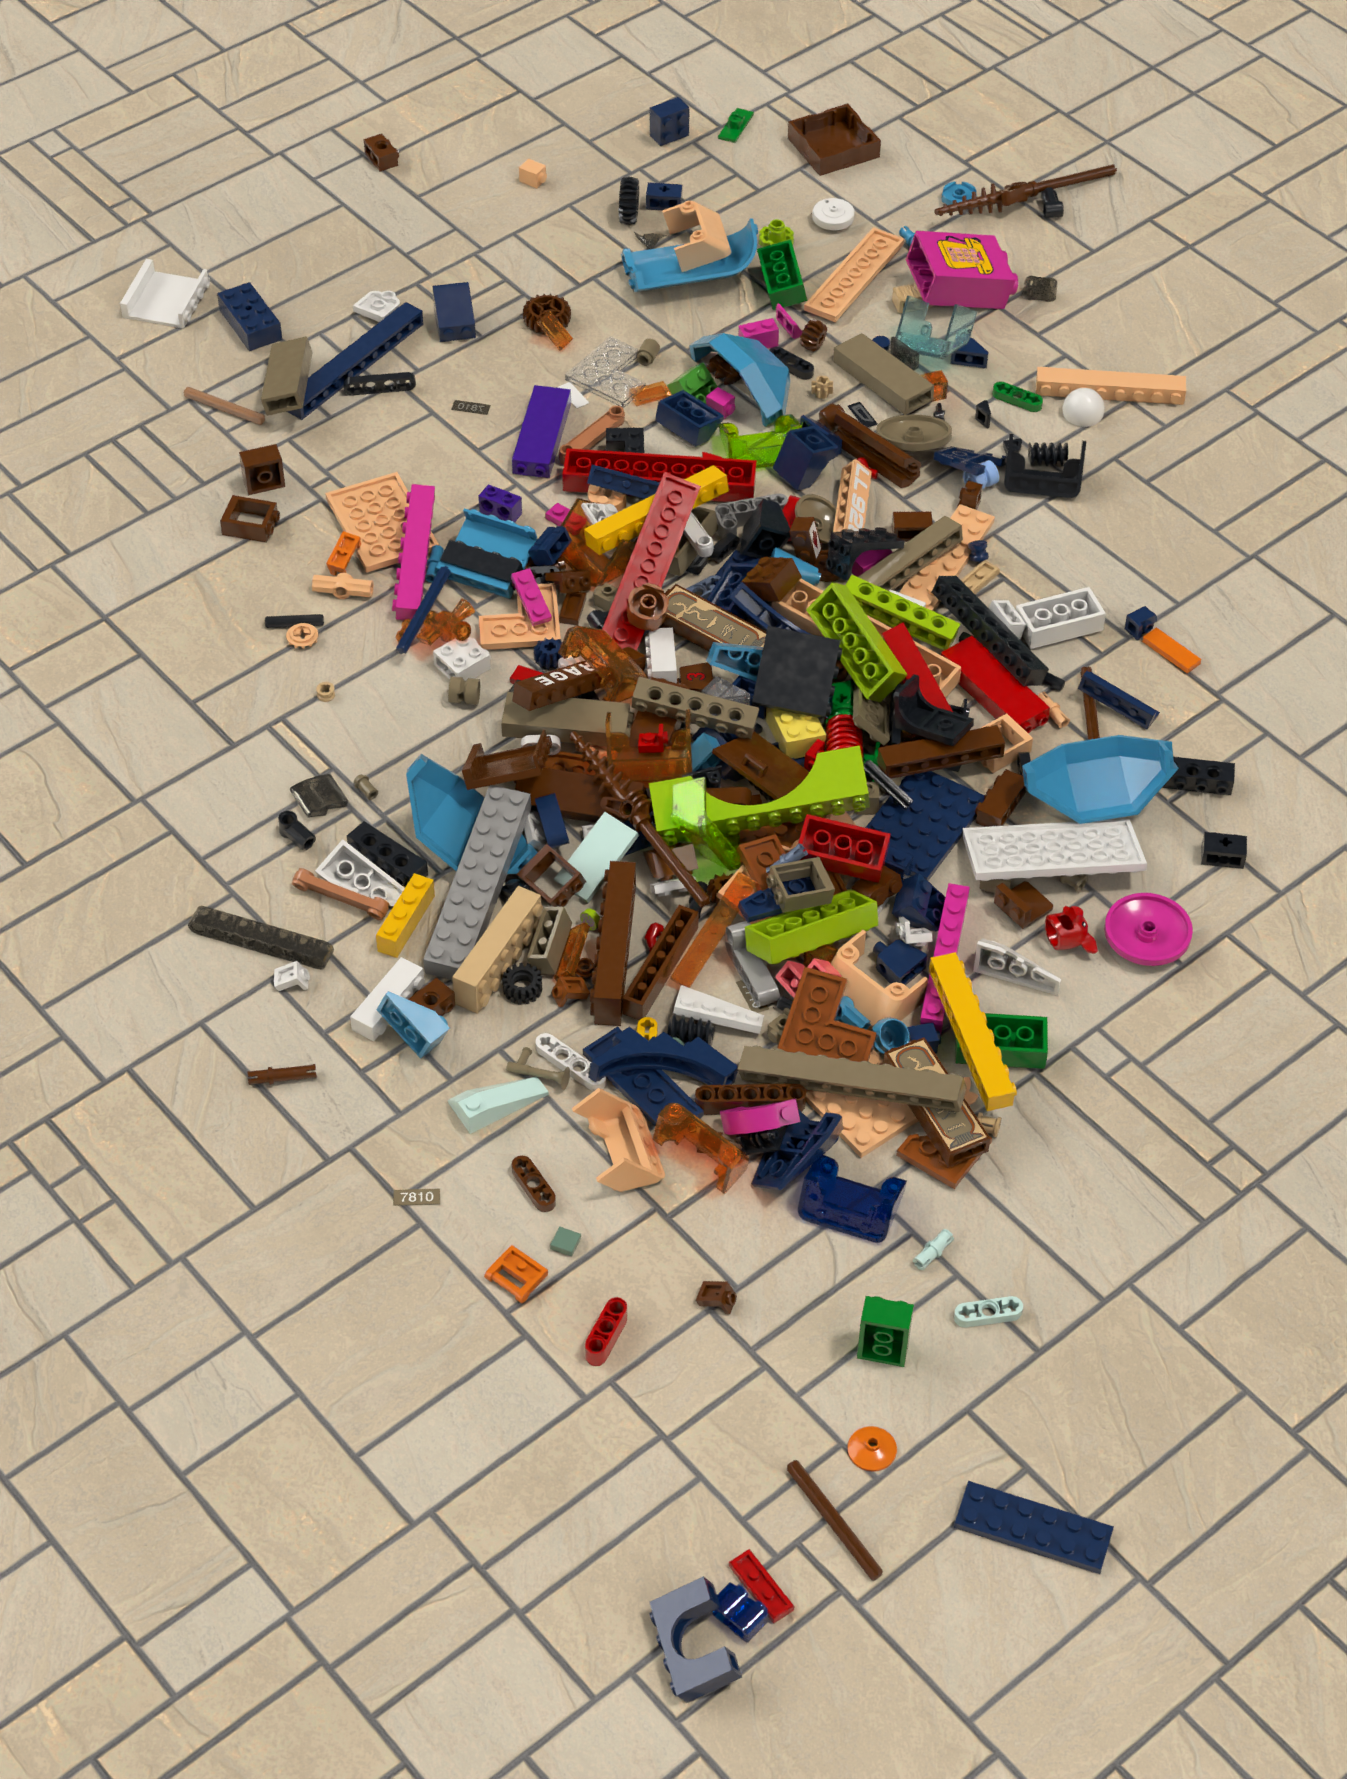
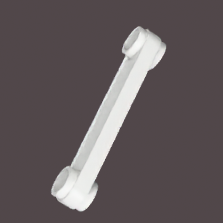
[683,512,714,557]

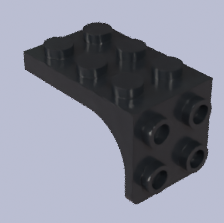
[826,527,905,581]
[893,674,974,746]

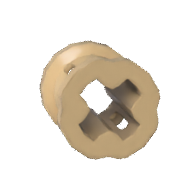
[977,1112,1002,1138]

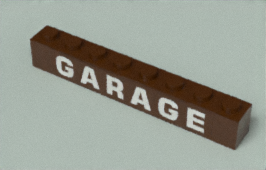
[512,647,646,711]

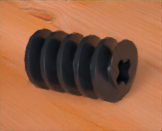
[1028,442,1068,467]
[667,1013,715,1046]

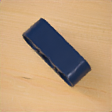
[535,793,570,848]

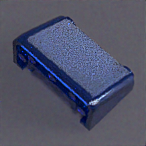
[798,1155,907,1243]

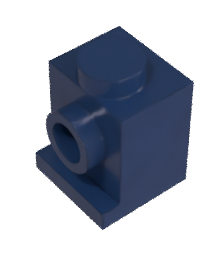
[1124,606,1157,641]

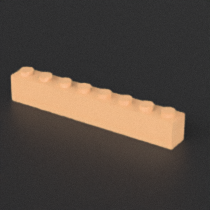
[1035,367,1186,405]

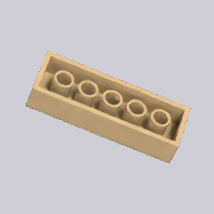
[452,886,543,1014]

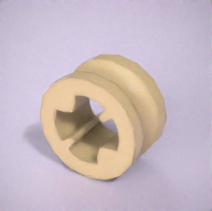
[316,682,335,702]

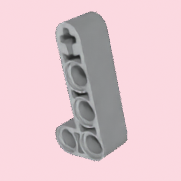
[715,494,788,539]
[725,921,780,1007]

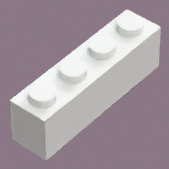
[645,628,677,683]
[350,957,425,1041]

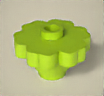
[759,219,794,247]

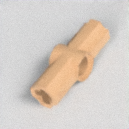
[312,573,374,599]

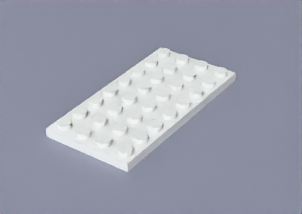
[962,819,1147,881]

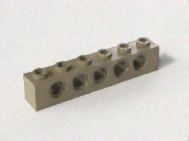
[631,676,759,739]

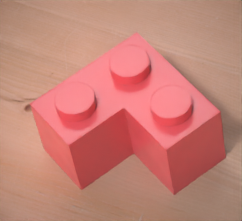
[775,958,842,998]

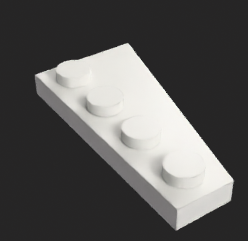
[673,985,764,1034]

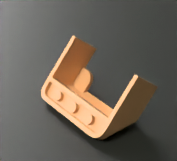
[662,201,731,272]
[831,930,928,1030]
[572,1088,665,1192]

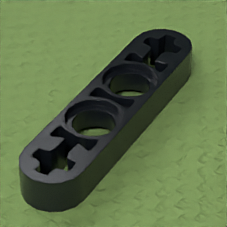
[343,372,416,396]

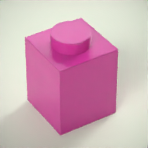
[706,387,735,419]

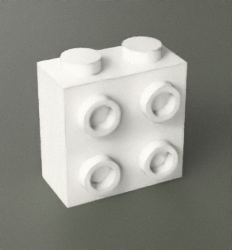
[433,633,491,681]

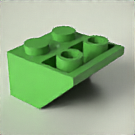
[667,362,718,404]

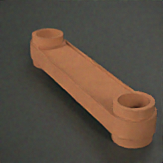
[559,406,625,465]
[291,868,390,920]

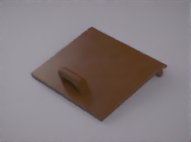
[712,731,809,800]

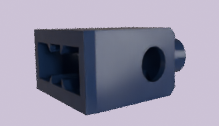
[873,939,927,985]

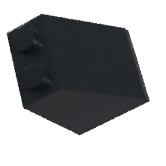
[740,499,791,559]

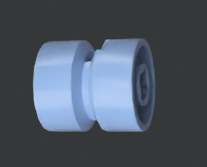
[963,460,999,489]

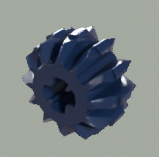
[533,637,567,670]

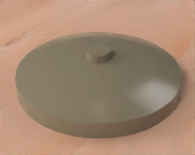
[876,415,952,451]

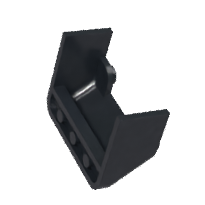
[1004,433,1087,498]

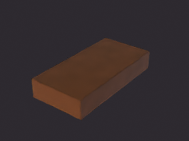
[559,592,587,626]

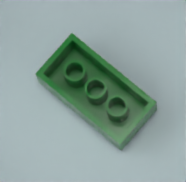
[757,239,808,310]
[955,1013,1048,1069]

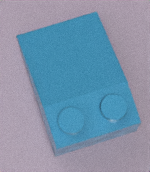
[376,991,450,1059]

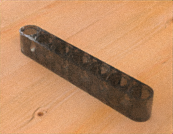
[188,906,334,970]

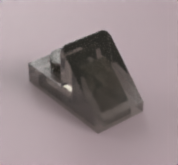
[890,336,920,371]

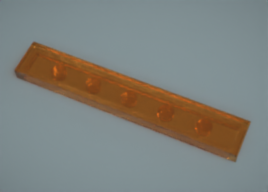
[670,872,757,988]

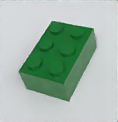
[857,1296,914,1367]

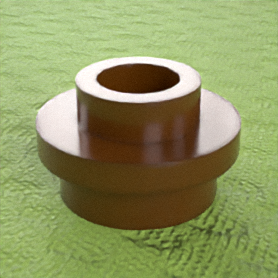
[574,958,595,979]

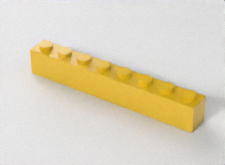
[584,465,729,555]
[929,952,1017,1111]

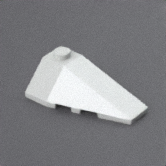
[973,939,1061,996]

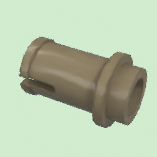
[354,774,378,800]

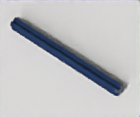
[396,566,451,654]

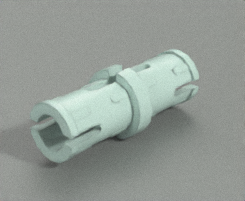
[913,1229,954,1270]

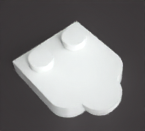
[353,291,400,322]

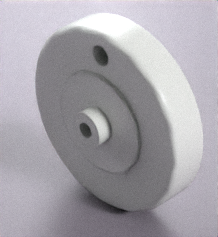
[812,198,855,230]

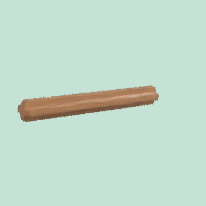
[183,387,265,425]

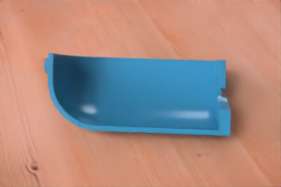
[621,218,758,292]

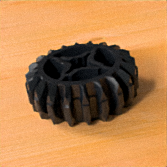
[619,177,640,225]

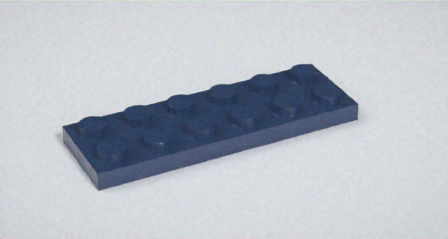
[583,1026,704,1140]
[954,1481,1114,1574]

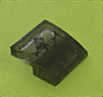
[290,774,348,818]

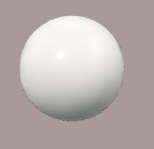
[1063,388,1105,427]

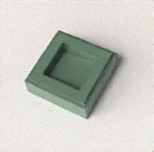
[550,1226,581,1257]

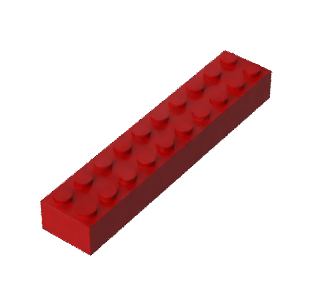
[562,448,757,502]

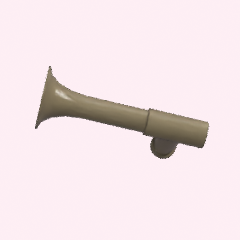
[506,1047,570,1090]

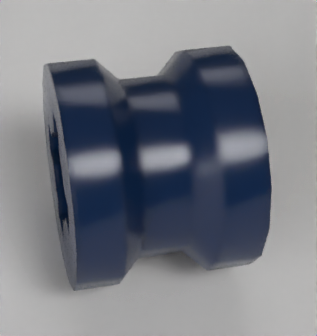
[968,540,989,562]

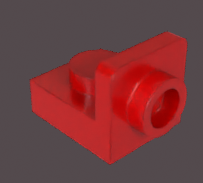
[638,724,668,753]
[804,739,826,771]

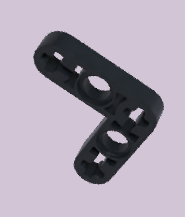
[769,347,814,380]

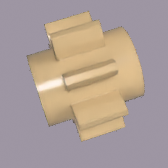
[811,375,833,399]

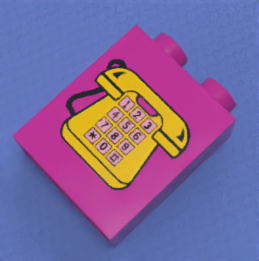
[906,231,1018,309]

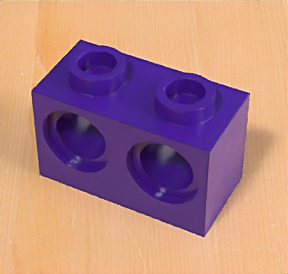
[478,484,522,522]

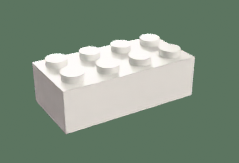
[1016,587,1106,649]

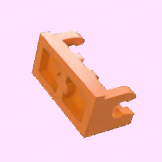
[326,531,362,576]

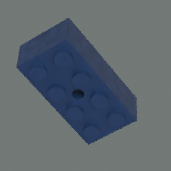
[217,282,283,351]

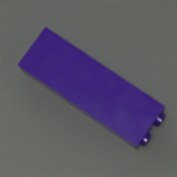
[512,385,571,478]

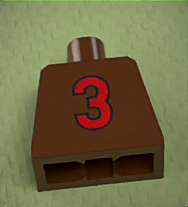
[677,662,714,696]

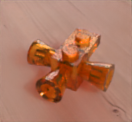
[416,598,475,646]

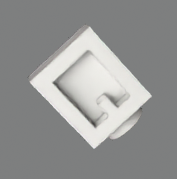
[274,961,310,991]

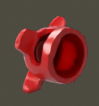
[1045,906,1098,954]

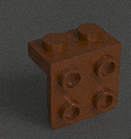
[994,881,1053,929]

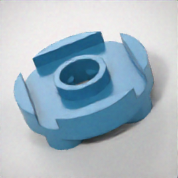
[942,182,977,205]

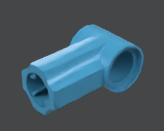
[835,996,871,1030]

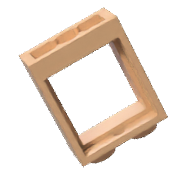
[981,714,1033,773]

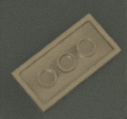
[853,684,890,745]

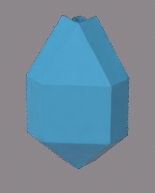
[689,333,791,426]
[1023,735,1179,824]
[406,754,538,874]

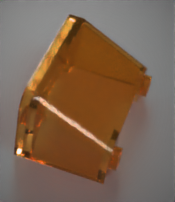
[558,625,648,702]
[652,1103,749,1194]

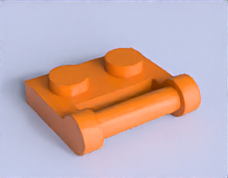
[484,1245,548,1303]

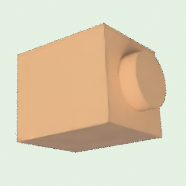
[519,159,547,189]

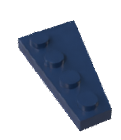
[738,877,816,923]

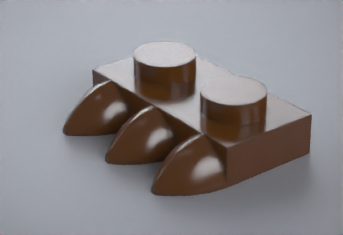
[707,354,742,385]

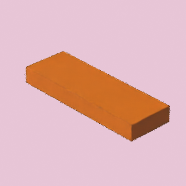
[1142,627,1202,674]

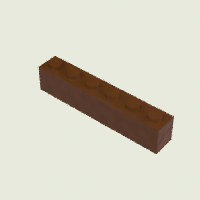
[877,725,1006,779]
[622,905,699,1020]

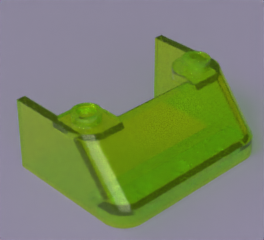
[671,777,740,871]

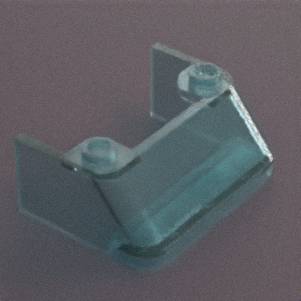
[894,295,977,360]

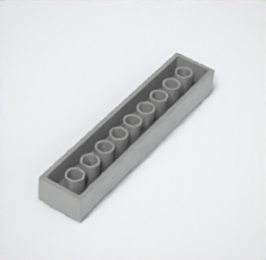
[423,785,531,980]

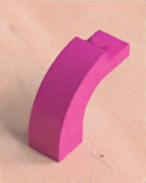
[720,1099,800,1135]

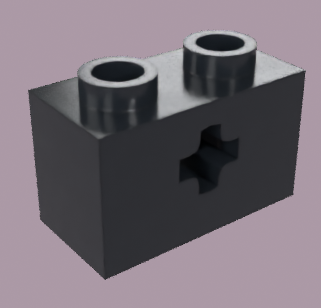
[1201,832,1247,869]

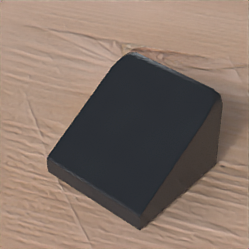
[975,400,991,429]

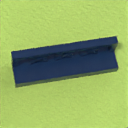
[587,465,660,499]
[1078,671,1160,729]

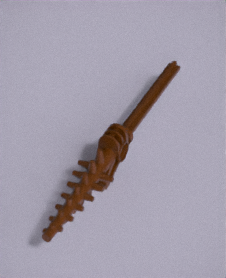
[934,164,1117,216]
[570,731,710,908]

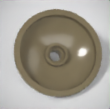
[795,494,836,544]

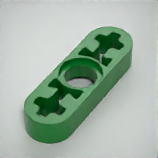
[992,382,1043,412]

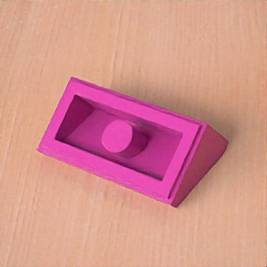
[776,304,802,339]

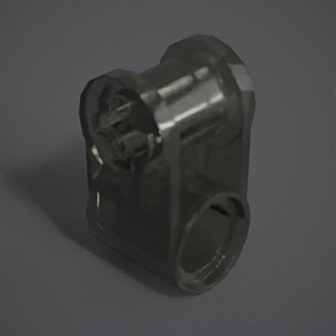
[1022,276,1057,302]

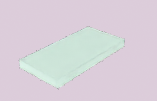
[554,812,639,903]

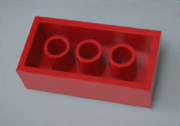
[798,814,891,883]

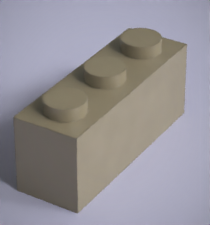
[527,907,572,974]

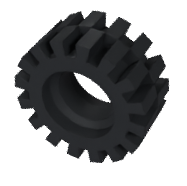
[502,963,543,1005]

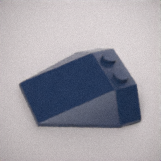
[751,1109,843,1191]

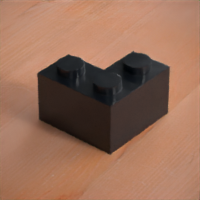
[606,427,644,453]

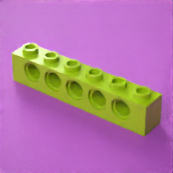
[846,575,960,651]

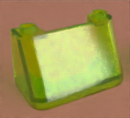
[719,414,802,469]

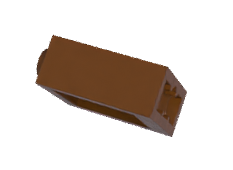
[220,495,280,543]
[517,844,586,907]

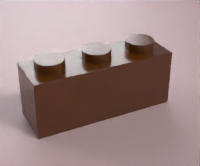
[975,769,1027,827]

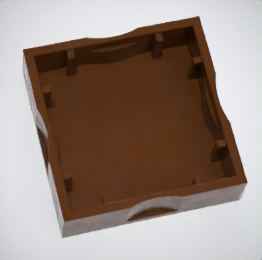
[788,103,881,176]

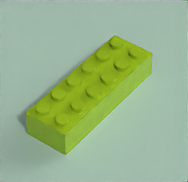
[806,582,908,702]
[745,889,879,964]

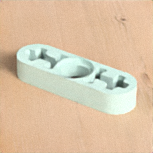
[954,1296,1023,1328]

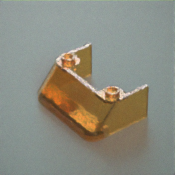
[561,498,636,587]
[605,709,692,782]

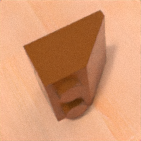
[643,842,699,881]

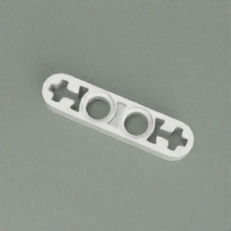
[535,1033,606,1091]

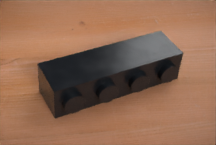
[440,540,524,591]

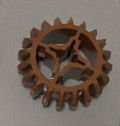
[523,294,571,334]

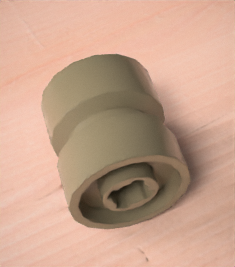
[448,676,481,705]

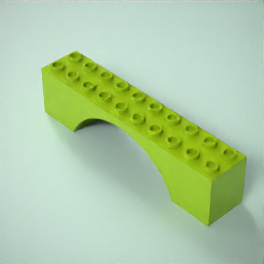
[649,746,870,846]

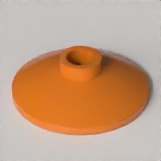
[847,1426,897,1472]

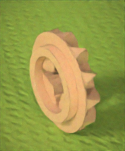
[286,623,319,649]

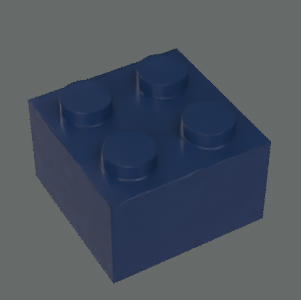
[650,97,690,146]

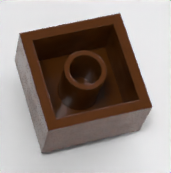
[239,444,285,495]
[741,557,802,602]

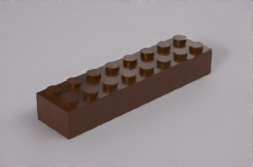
[590,861,636,1026]

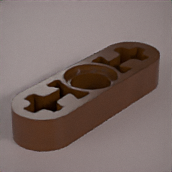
[511,1155,556,1212]

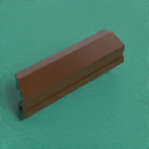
[834,409,921,488]

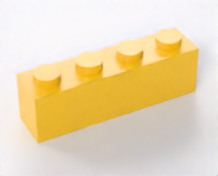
[376,873,435,958]

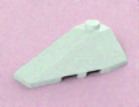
[448,1077,549,1134]

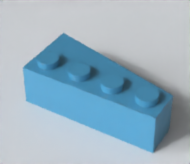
[706,642,763,681]

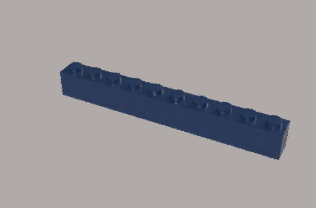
[287,302,424,420]

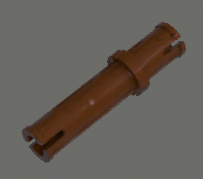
[247,1064,317,1085]

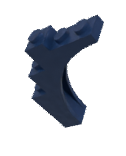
[728,582,810,634]
[588,1027,738,1085]

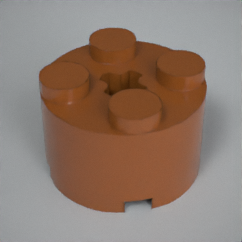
[627,583,669,631]

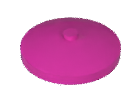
[1104,893,1193,966]

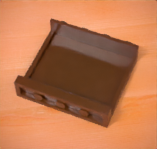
[462,730,552,790]

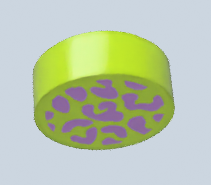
[580,908,601,931]

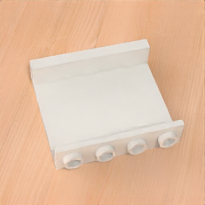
[120,259,210,329]

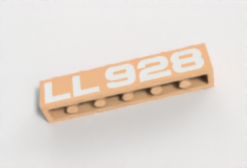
[833,459,872,532]

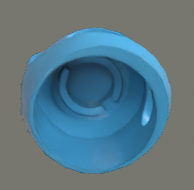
[871,1017,909,1053]

